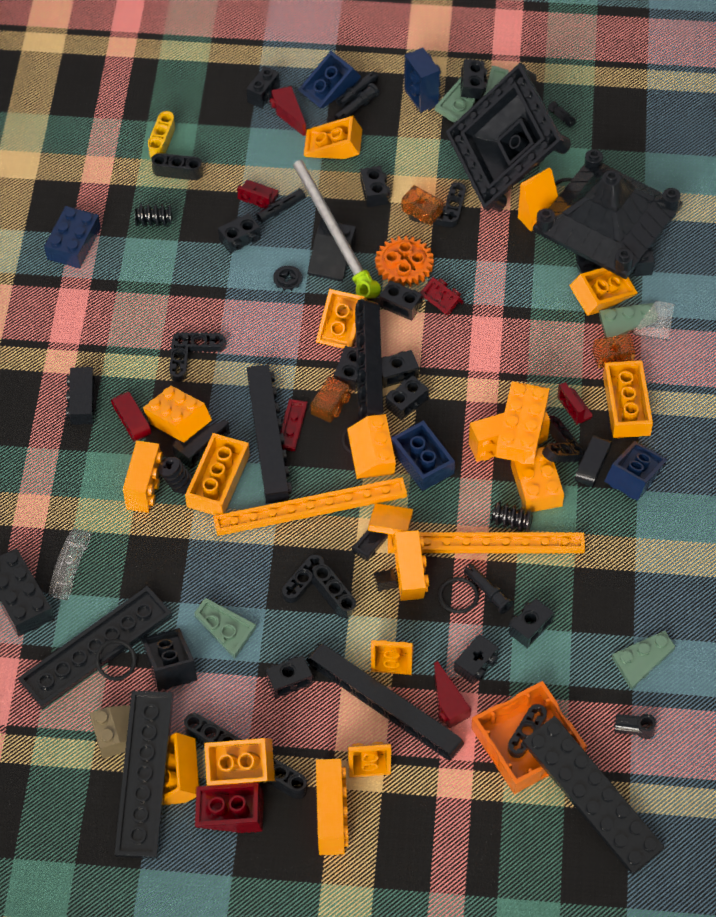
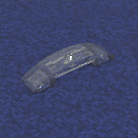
[48,528,92,601]

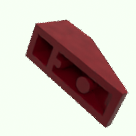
[269,86,306,136]
[434,661,471,729]

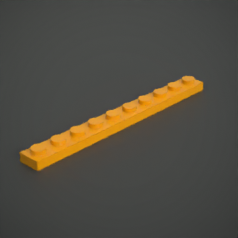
[213,477,407,536]
[388,532,585,553]

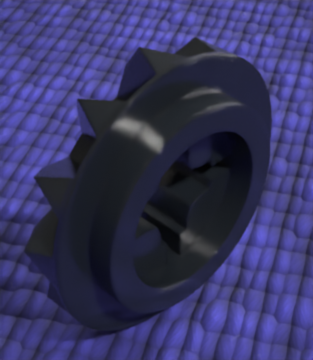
[273,265,302,291]

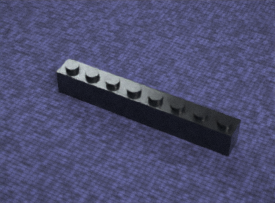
[247,364,292,504]

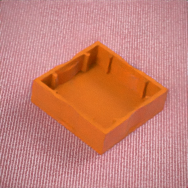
[471,681,587,794]

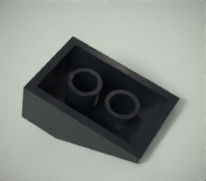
[307,220,356,282]
[141,628,197,691]

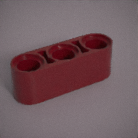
[111,391,152,442]

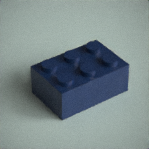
[404,48,441,113]
[44,206,101,269]
[391,420,455,491]

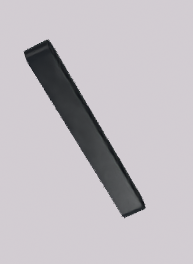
[306,643,464,761]

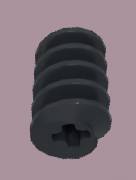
[135,204,172,227]
[158,457,193,494]
[490,501,533,532]

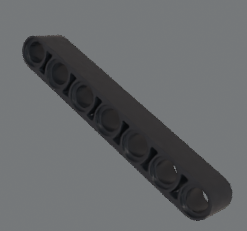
[355,299,383,420]
[184,713,307,799]

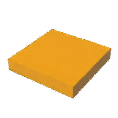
[368,503,413,535]

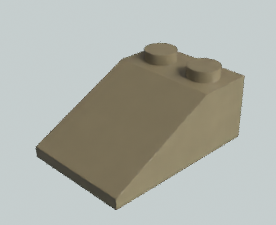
[89,705,130,759]

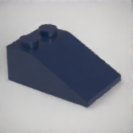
[298,51,361,109]
[604,441,668,501]

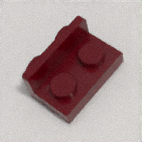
[237,179,279,208]
[420,277,464,316]
[557,382,592,425]

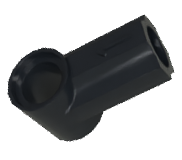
[615,714,656,739]

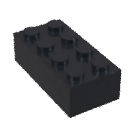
[0,548,54,637]

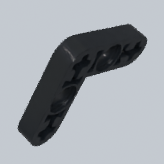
[408,182,466,227]
[169,333,226,382]
[542,415,585,462]

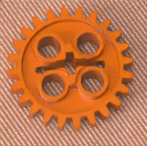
[375,236,434,287]

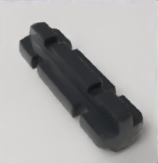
[548,101,576,127]

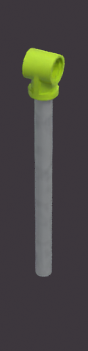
[293,160,381,299]

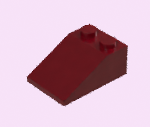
[195,782,263,833]

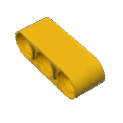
[148,111,175,158]

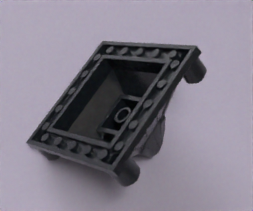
[446,63,571,211]
[533,149,683,279]

